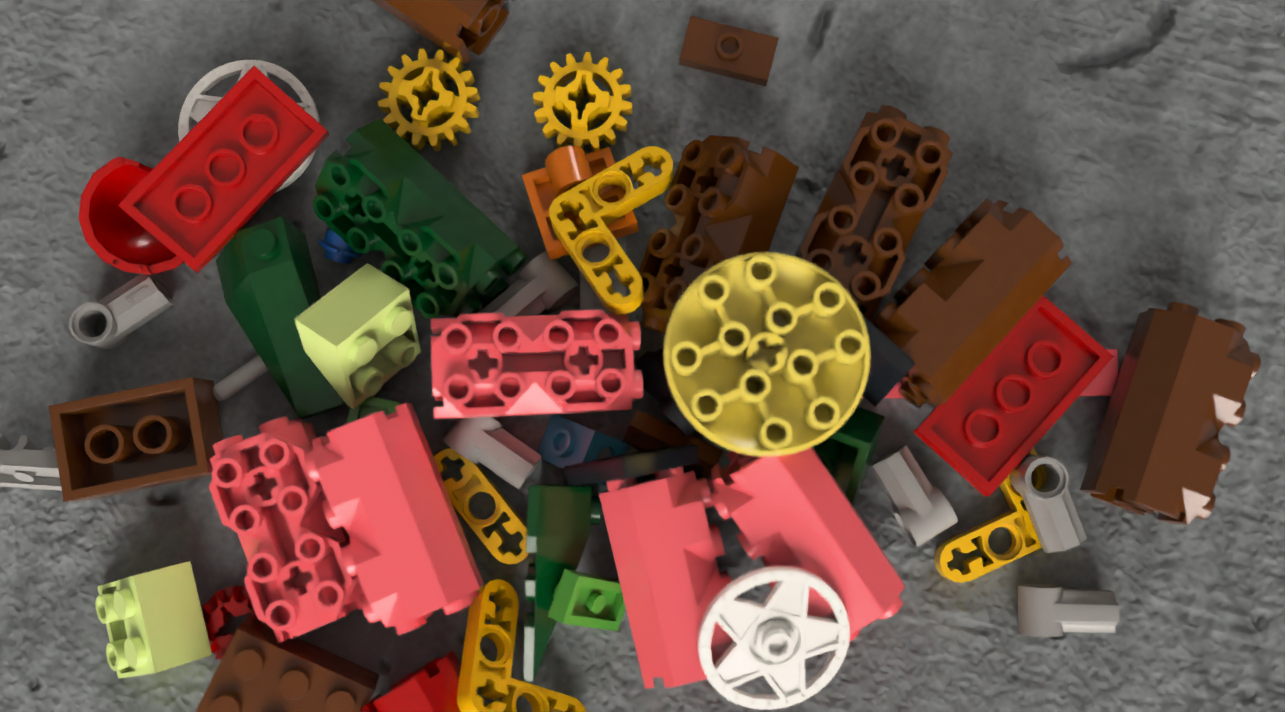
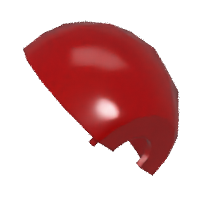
[78,157,184,275]

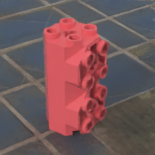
[431,310,643,419]
[304,403,484,635]
[209,416,364,643]
[708,446,905,642]
[599,466,734,688]

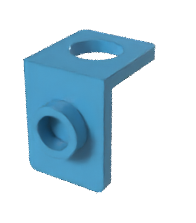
[537,414,627,486]

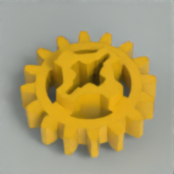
[378,48,481,152]
[533,52,633,152]

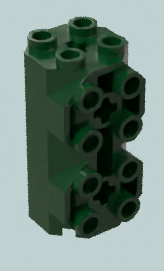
[312,118,528,319]

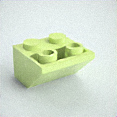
[295,263,421,409]
[95,561,212,679]

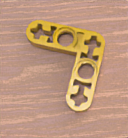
[549,146,674,314]
[934,447,1047,583]
[434,448,530,565]
[457,579,586,712]

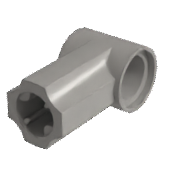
[482,251,580,316]
[69,274,174,350]
[443,417,543,489]
[870,445,958,547]
[1010,454,1087,553]
[1017,583,1120,637]

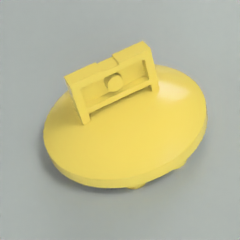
[664,252,870,457]

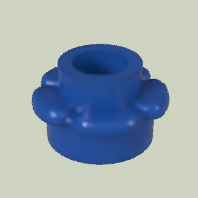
[318,227,363,264]

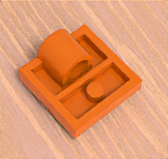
[522,145,639,260]

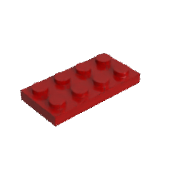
[118,66,329,273]
[913,295,1114,497]

